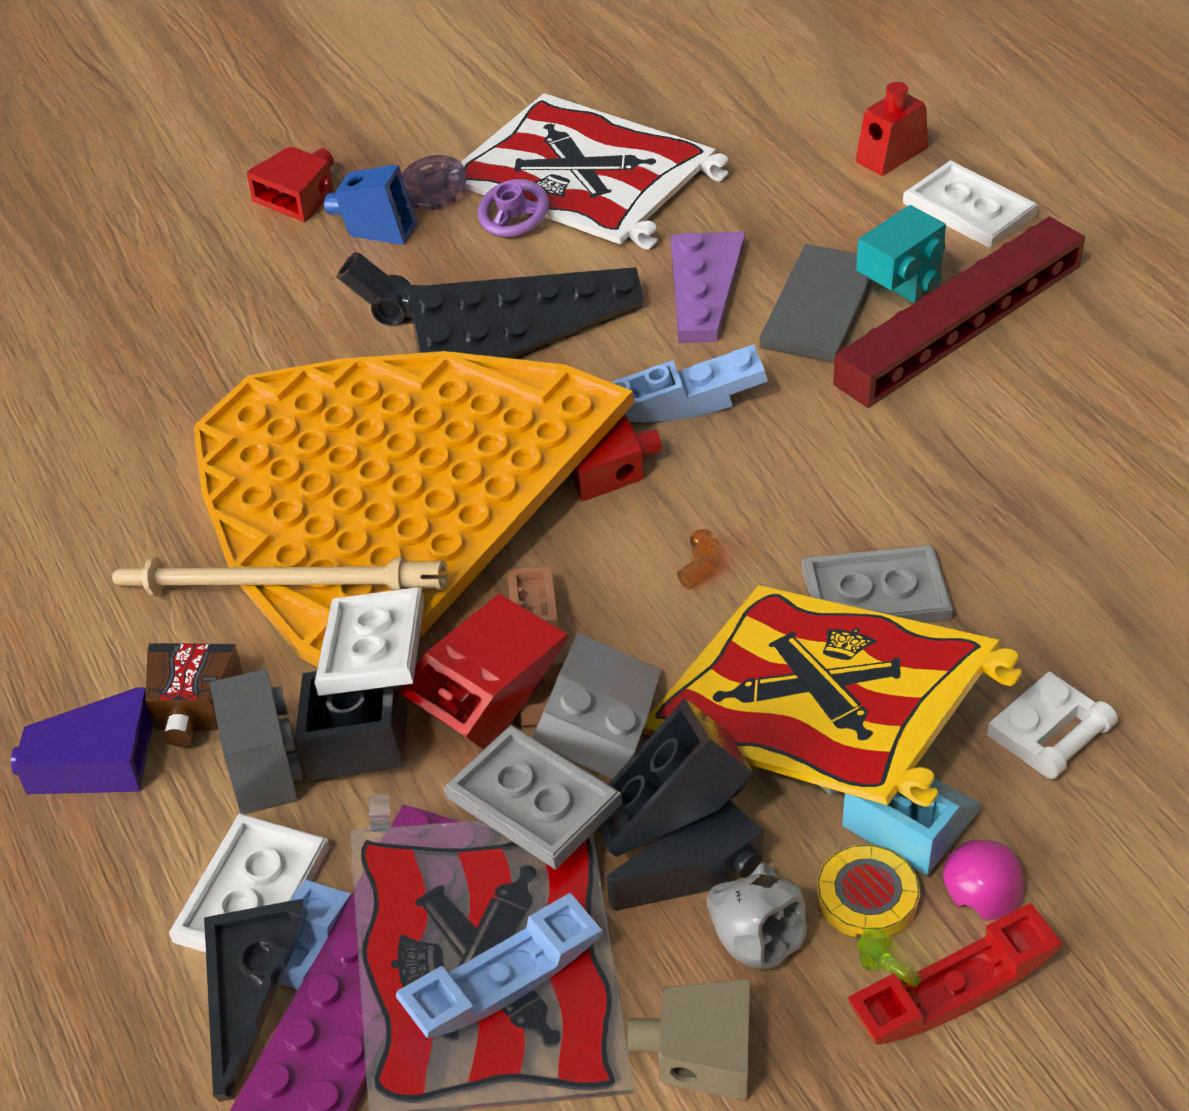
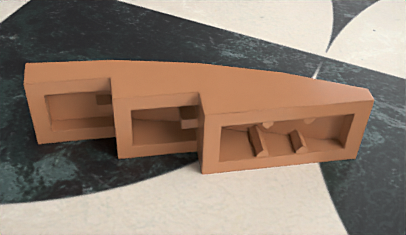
[507,566,562,726]

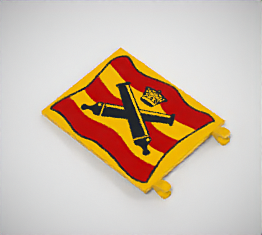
[642,585,1022,807]

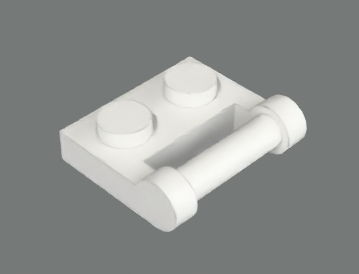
[987,671,1118,779]

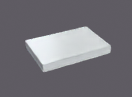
[903,161,1038,249]
[315,587,425,696]
[169,813,330,953]

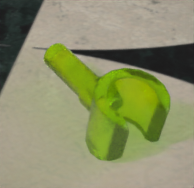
[857,928,921,987]

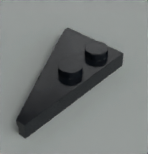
[204,899,308,1102]

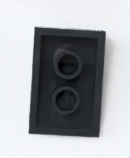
[598,698,753,857]

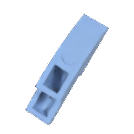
[611,344,768,423]

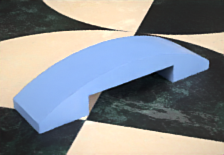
[396,893,602,1038]

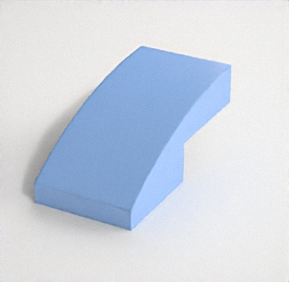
[279,880,351,990]

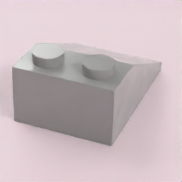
[532,633,661,779]

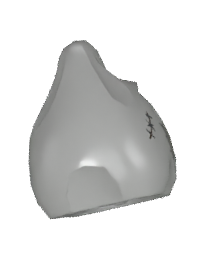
[707,862,807,969]

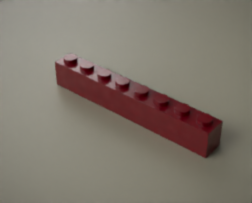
[833,216,1085,408]

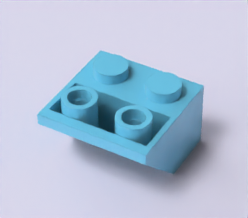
[842,767,981,876]

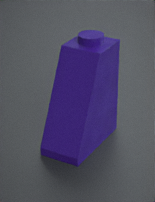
[11,687,153,794]

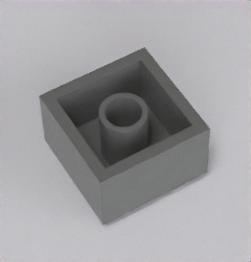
[209,669,303,815]

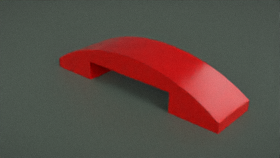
[848,903,1062,1045]

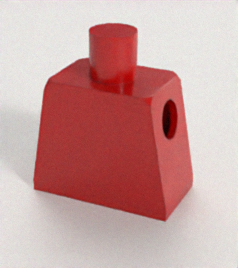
[856,82,928,176]
[246,147,334,222]
[570,414,662,502]

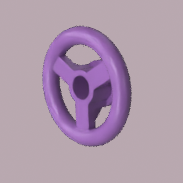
[478,179,549,237]

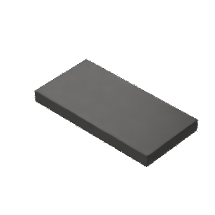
[759,244,873,363]

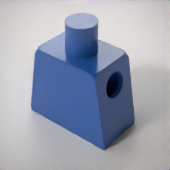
[324,165,417,245]

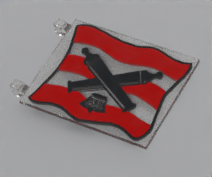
[350,794,634,1111]

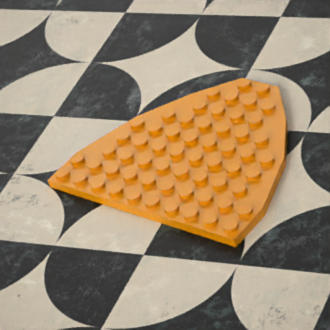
[193,351,635,667]

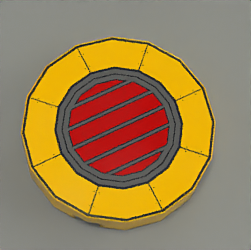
[817,844,920,940]

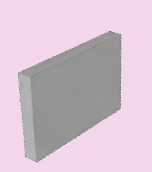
[801,545,953,623]
[444,725,623,870]

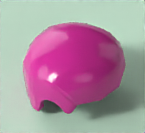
[943,840,1026,920]

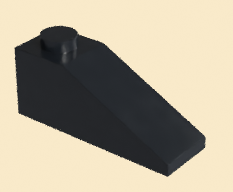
[607,800,764,911]

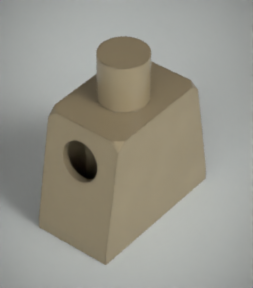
[627,979,750,1100]

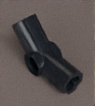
[336,251,423,326]

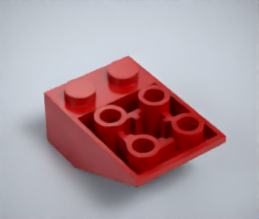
[398,594,570,750]

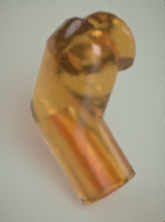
[677,528,721,589]

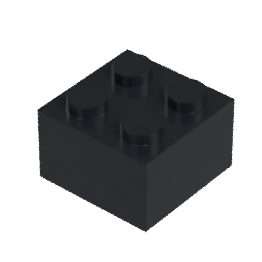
[295,671,407,780]

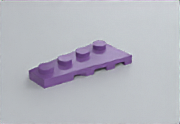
[671,231,745,343]

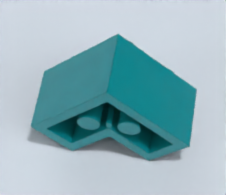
[856,204,946,303]

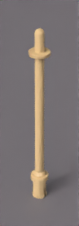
[112,557,448,596]

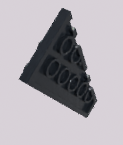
[408,267,644,359]

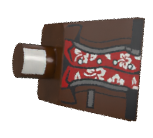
[146,643,243,747]

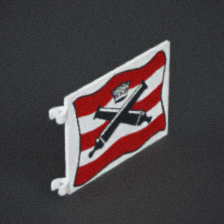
[444,93,729,250]

